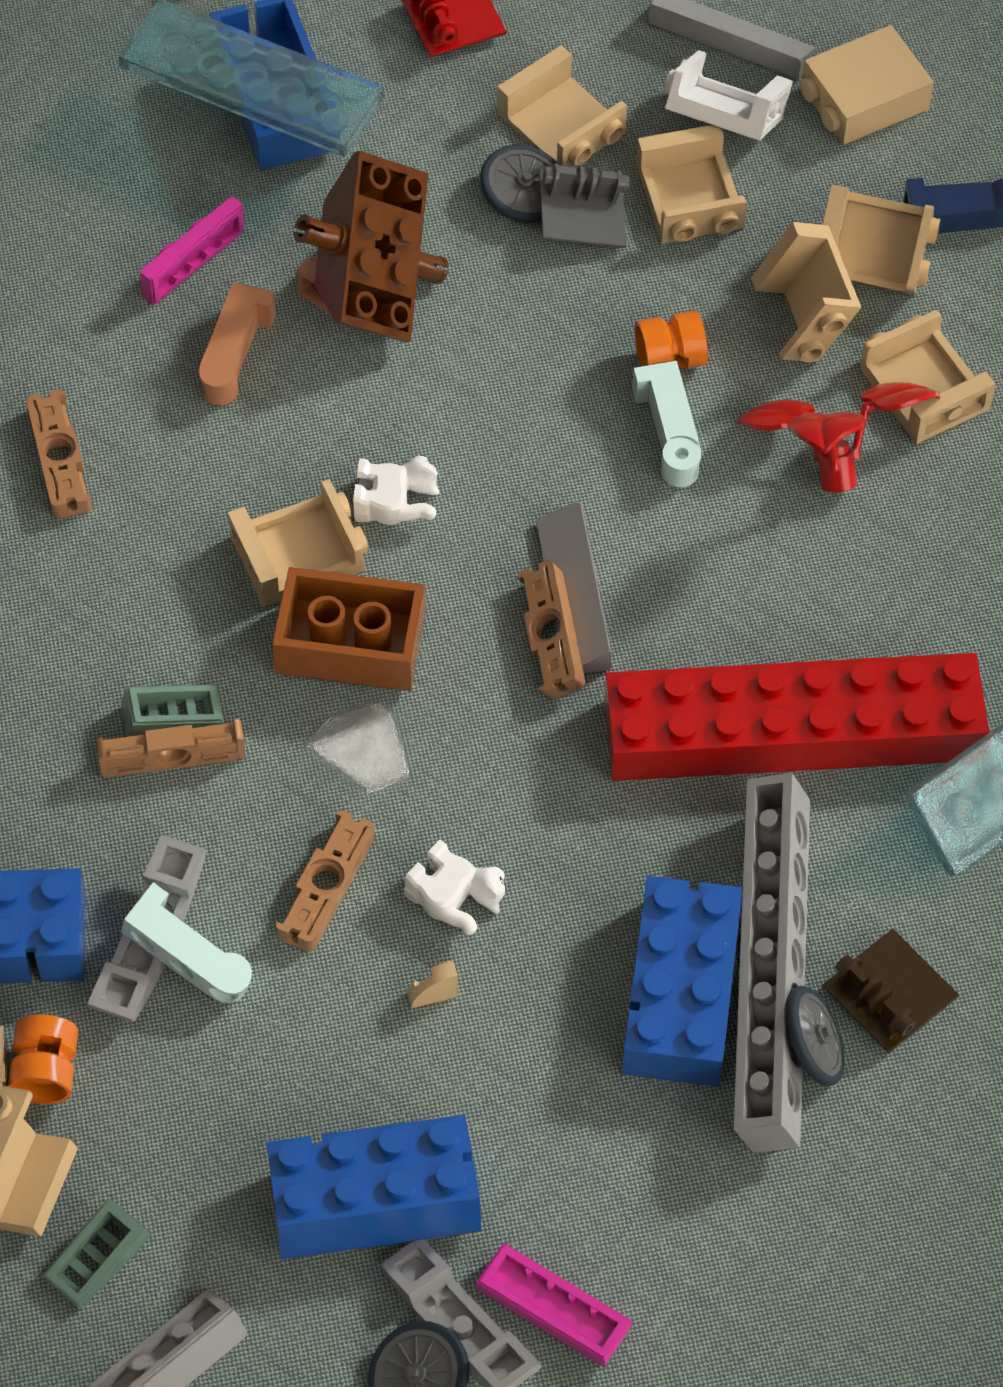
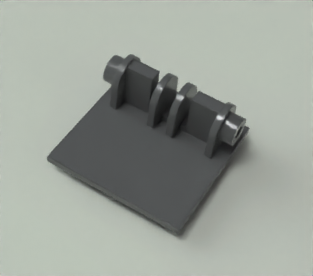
[539,163,630,249]

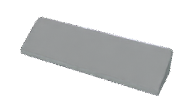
[648,0,816,80]
[536,502,611,673]
[88,1288,247,1387]

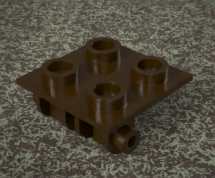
[822,929,959,1054]

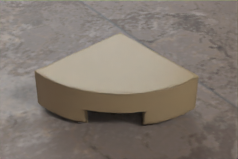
[407,961,458,1009]

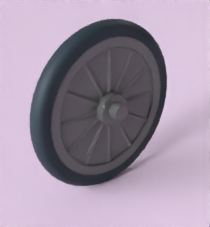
[480,145,558,223]
[786,986,844,1086]
[368,1321,469,1387]

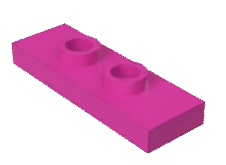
[139,196,245,305]
[476,1243,632,1368]

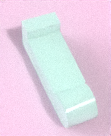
[632,361,701,487]
[121,882,252,1004]

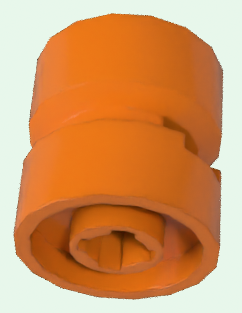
[634,310,708,370]
[8,1014,78,1104]

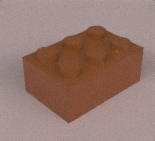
[272,567,426,691]

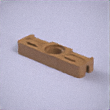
[26,389,92,518]
[517,560,585,700]
[96,719,246,778]
[276,810,375,952]

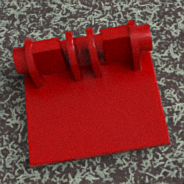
[401,0,507,57]

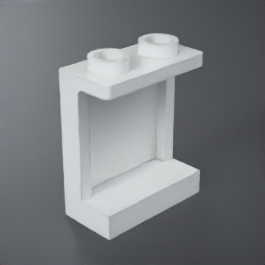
[664,50,793,141]

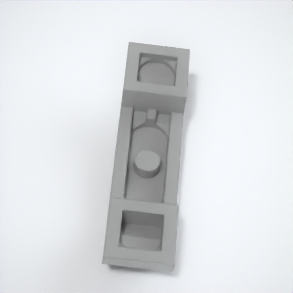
[87,834,206,1023]
[380,1239,541,1387]

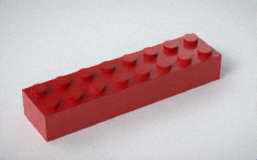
[604,652,989,781]

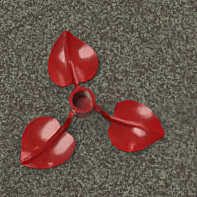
[737,382,940,492]

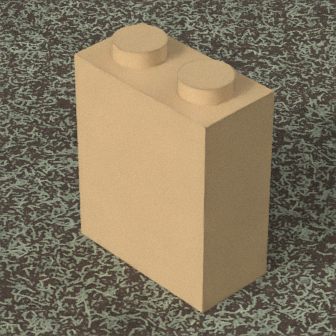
[800,25,934,145]

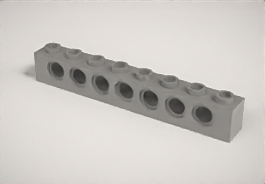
[734,773,810,1153]

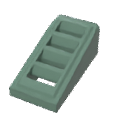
[121,684,224,737]
[42,1198,152,1309]

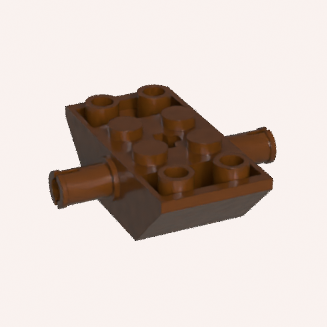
[293,151,449,343]

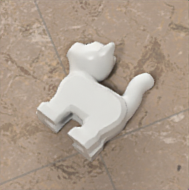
[353,456,439,525]
[404,840,505,935]

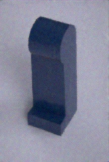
[902,178,1003,233]

